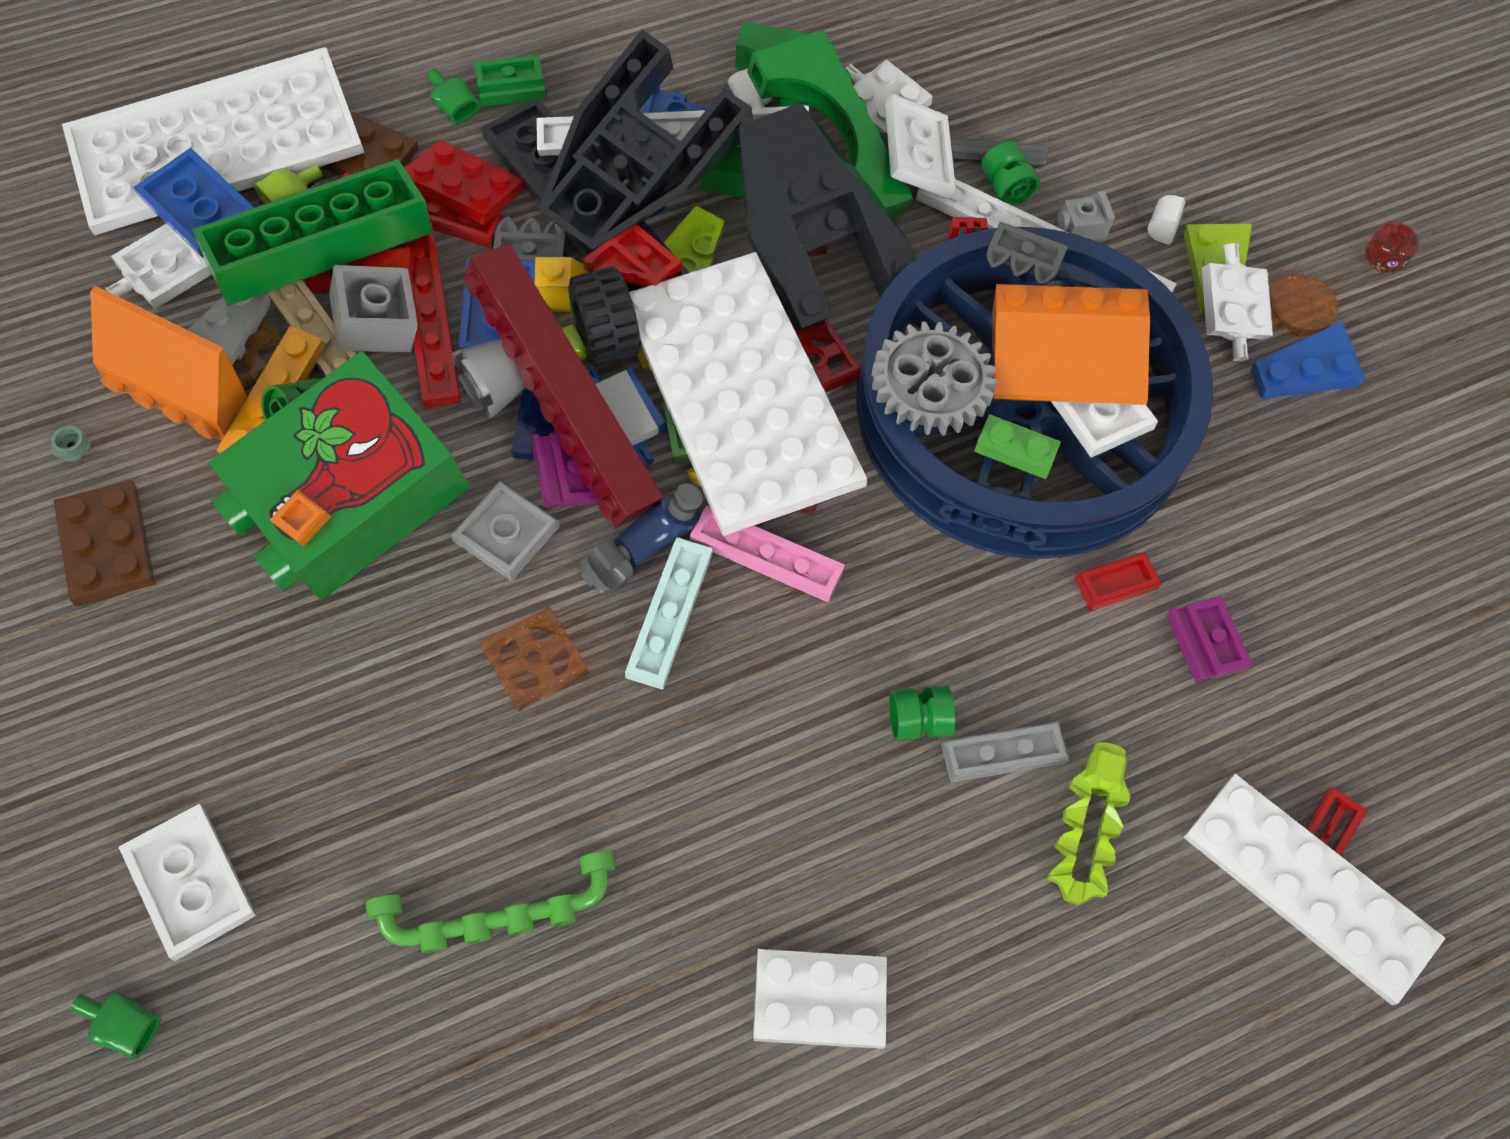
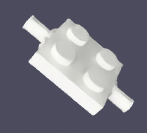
[845,59,933,133]
[105,224,212,309]
[1201,243,1273,362]

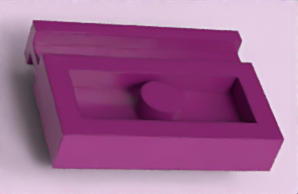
[531,433,598,508]
[1166,596,1253,684]

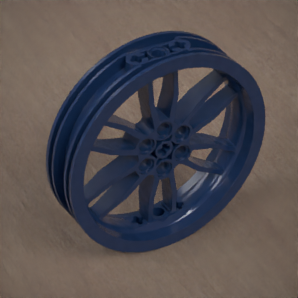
[856,227,1213,559]

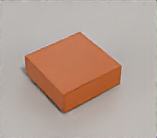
[270,490,331,547]

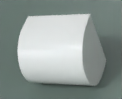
[1148,195,1186,245]

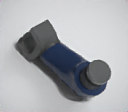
[579,483,703,595]

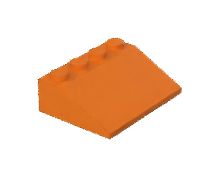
[992,284,1150,405]
[90,285,247,441]

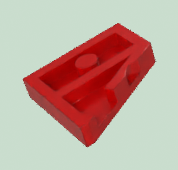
[583,224,682,287]

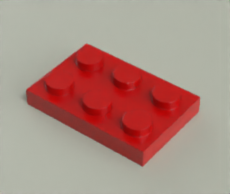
[405,139,524,225]

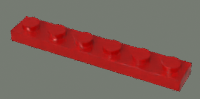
[400,222,461,409]

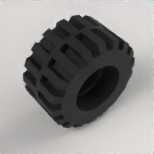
[568,266,640,366]

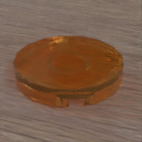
[1269,275,1338,337]

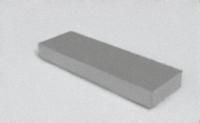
[941,722,1069,783]

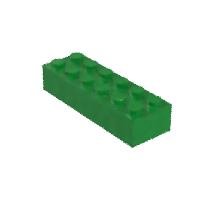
[192,159,432,306]

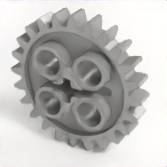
[871,322,997,436]

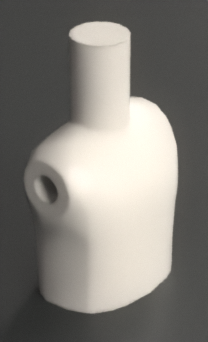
[728,69,773,108]

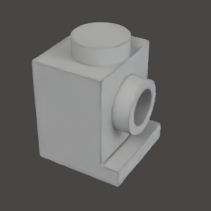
[1057,191,1115,240]

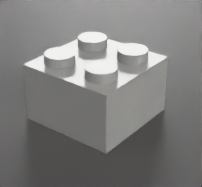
[329,265,418,352]

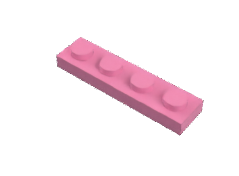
[690,505,845,602]

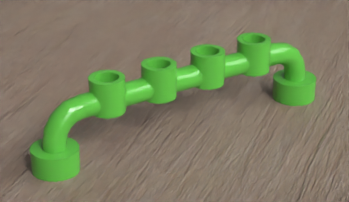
[365,851,615,953]

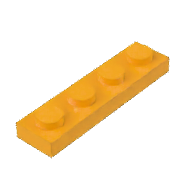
[216,326,326,454]

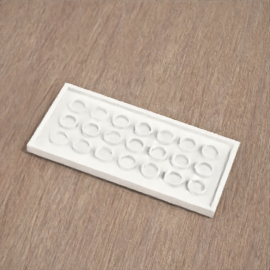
[62,47,364,235]
[629,252,867,536]

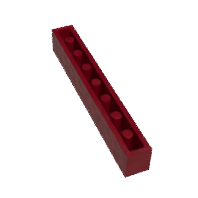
[464,243,664,529]

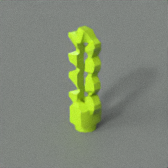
[1047,742,1131,905]

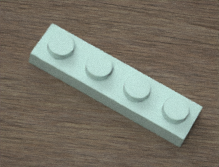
[625,537,713,690]

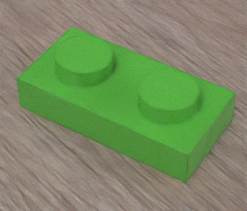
[974,414,1061,479]

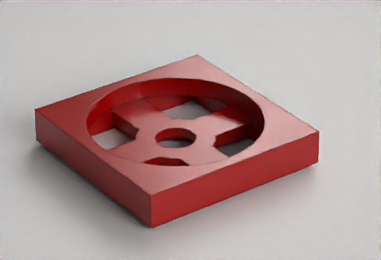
[796,320,861,393]

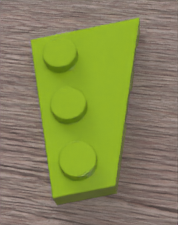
[664,205,724,273]
[1183,224,1252,315]

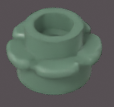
[51,426,91,462]

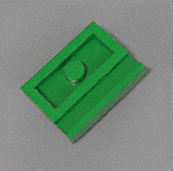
[474,54,546,107]

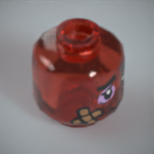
[1365,222,1419,273]

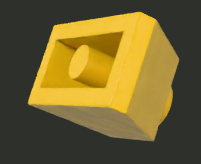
[535,257,589,312]

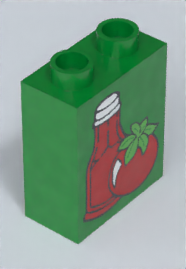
[208,350,470,601]

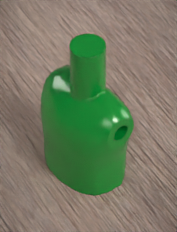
[427,68,480,124]
[71,993,161,1060]

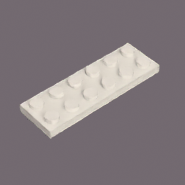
[1183,774,1445,1005]

